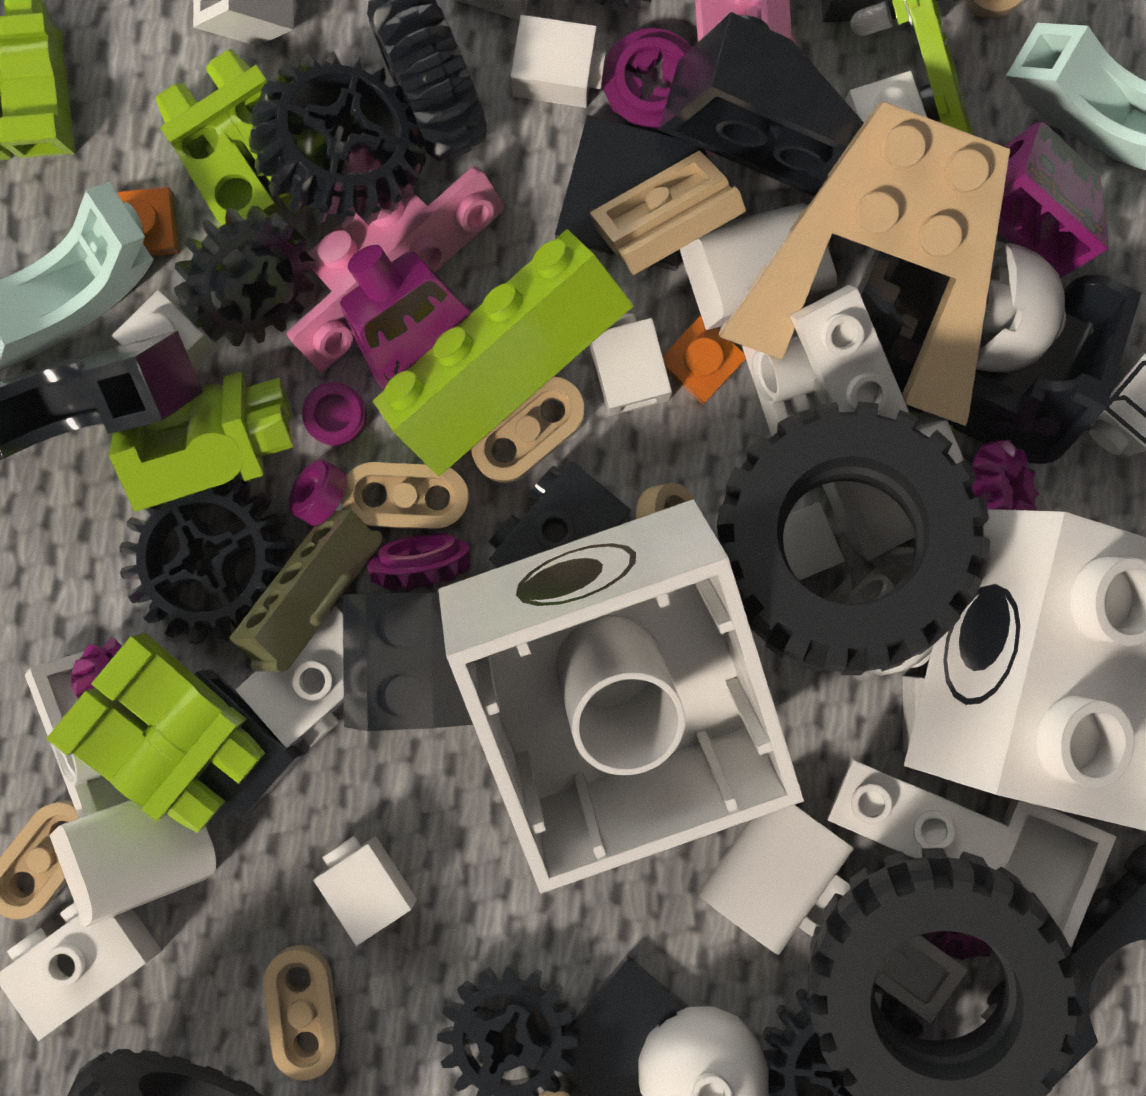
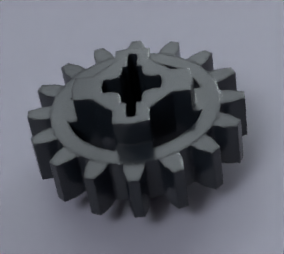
[174,205,316,346]
[437,963,581,1096]

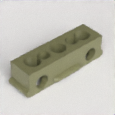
[229,509,382,672]

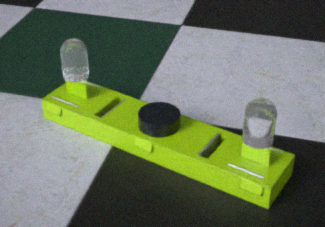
[851,0,974,135]

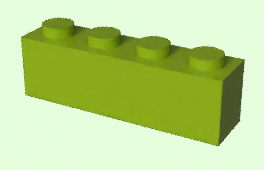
[373,229,634,477]

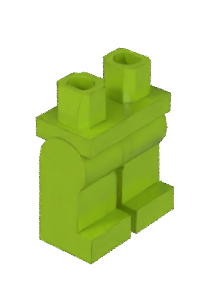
[0,0,75,160]
[155,49,308,226]
[109,371,294,512]
[46,633,265,833]

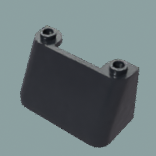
[857,249,1142,464]

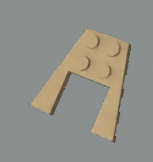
[719,101,1010,426]

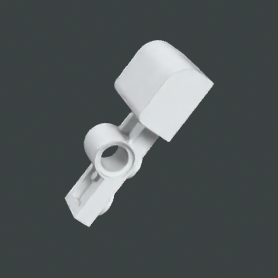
[680,203,837,436]
[790,285,964,561]
[25,652,216,928]
[827,759,1117,947]
[698,805,968,1024]

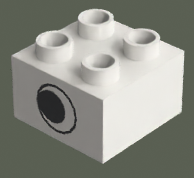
[438,499,804,894]
[904,509,1146,831]

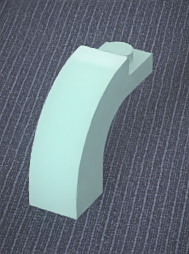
[1006,23,1146,170]
[0,182,154,371]

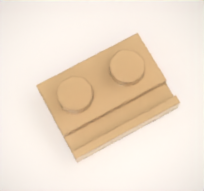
[590,150,746,275]

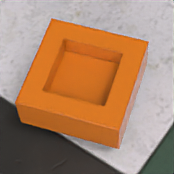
[117,187,179,256]
[662,315,746,405]

